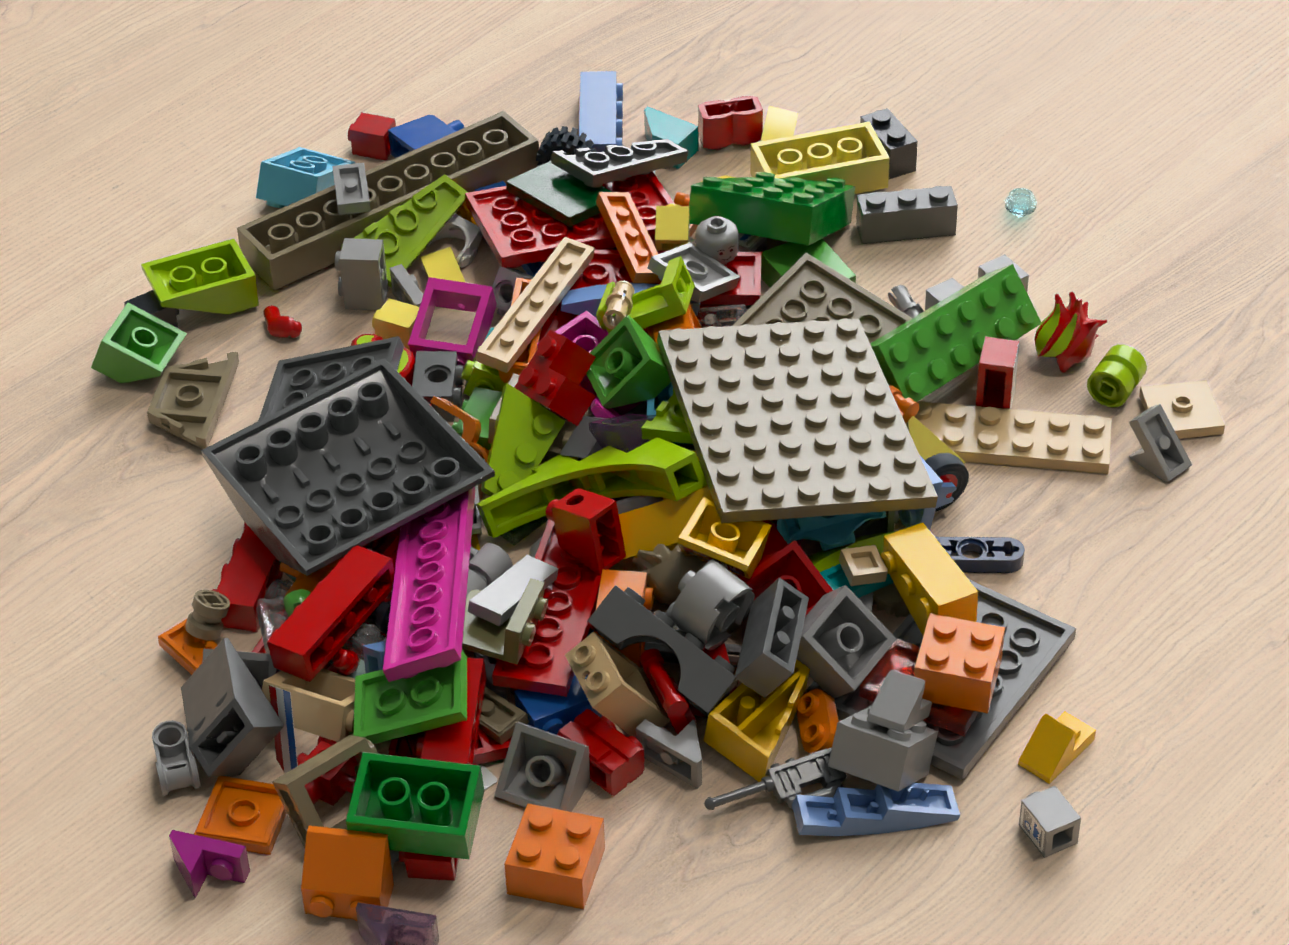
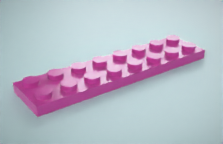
[383,487,476,682]

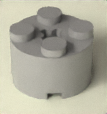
[666,559,755,650]

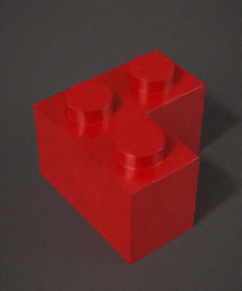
[514,329,596,426]

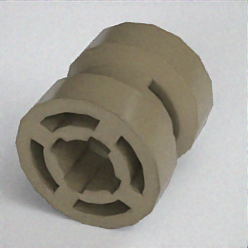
[185,590,230,641]

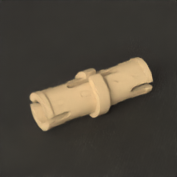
[603,281,635,330]

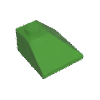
[91,303,187,383]
[586,315,671,409]

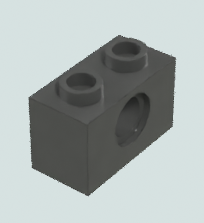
[412,351,464,422]

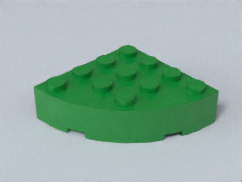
[689,172,855,245]

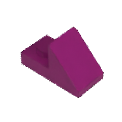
[169,830,250,898]

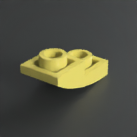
[760,106,798,142]
[420,247,465,282]

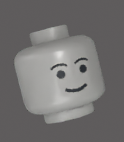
[695,216,738,265]

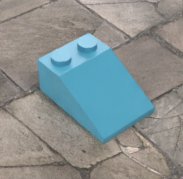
[256,147,355,208]

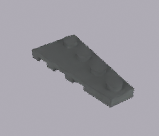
[551,139,688,188]

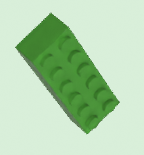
[870,264,1041,402]

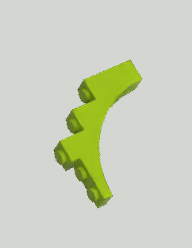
[476,437,707,538]

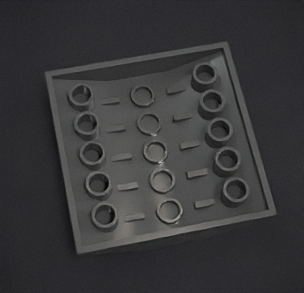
[201,358,495,576]

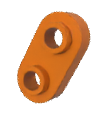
[797,689,839,754]

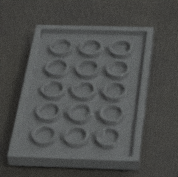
[835,580,1076,780]

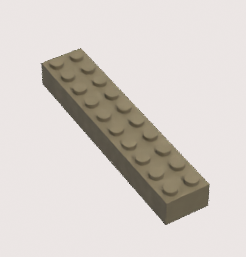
[237,111,539,290]

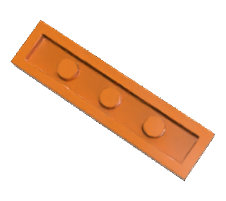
[596,192,662,284]

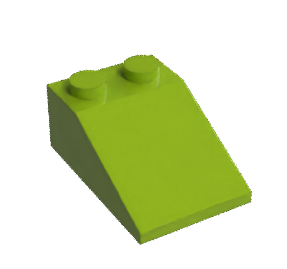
[141,239,259,314]

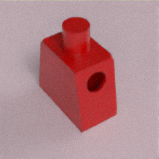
[545,488,626,575]

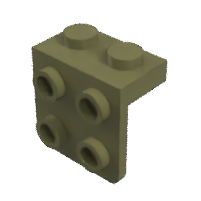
[462,578,548,665]

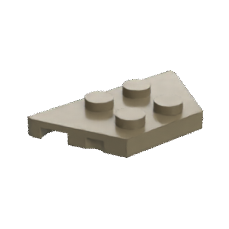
[147,352,239,449]

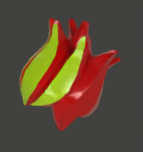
[1034,291,1107,373]

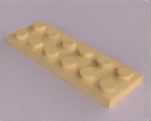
[906,401,1112,474]

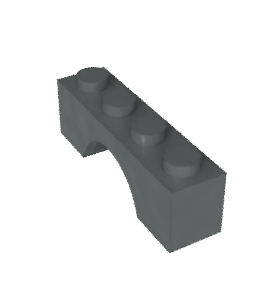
[587,585,738,717]

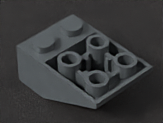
[181,638,284,777]

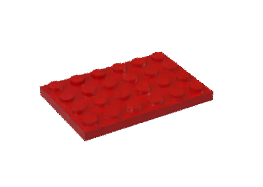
[465,171,675,268]

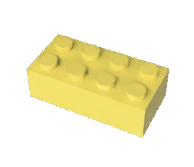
[750,122,890,194]

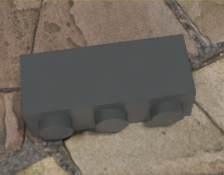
[856,186,958,244]
[735,578,809,698]

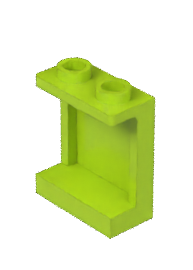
[596,256,695,334]

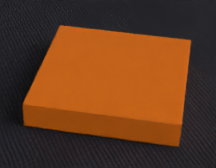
[194,776,287,855]

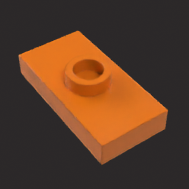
[158,619,218,675]

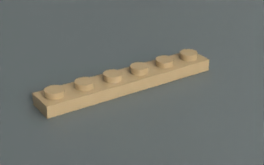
[476,237,595,373]

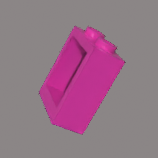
[408,277,497,367]

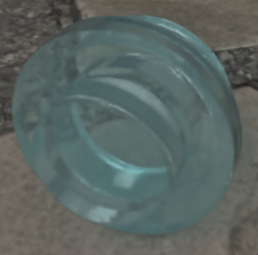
[1005,188,1037,217]

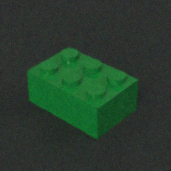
[346,752,485,859]

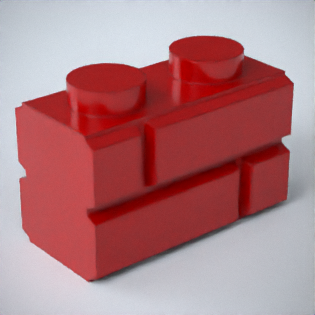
[557,709,645,796]

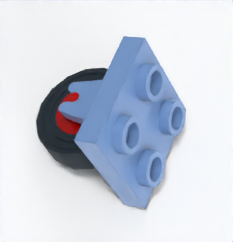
[898,453,969,530]

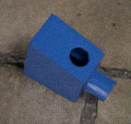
[388,115,465,158]

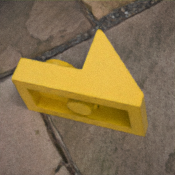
[1018,711,1096,784]

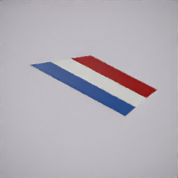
[269,685,298,773]

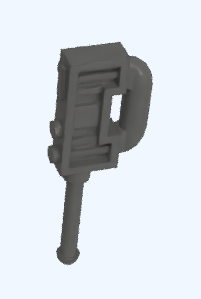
[704,748,847,810]

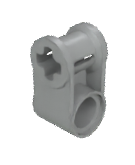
[152,720,201,796]

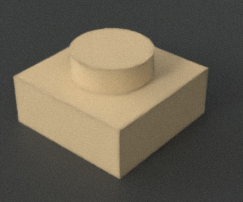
[838,545,888,586]

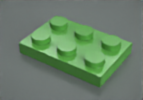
[353,651,467,744]

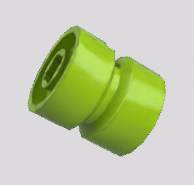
[1087,344,1147,407]

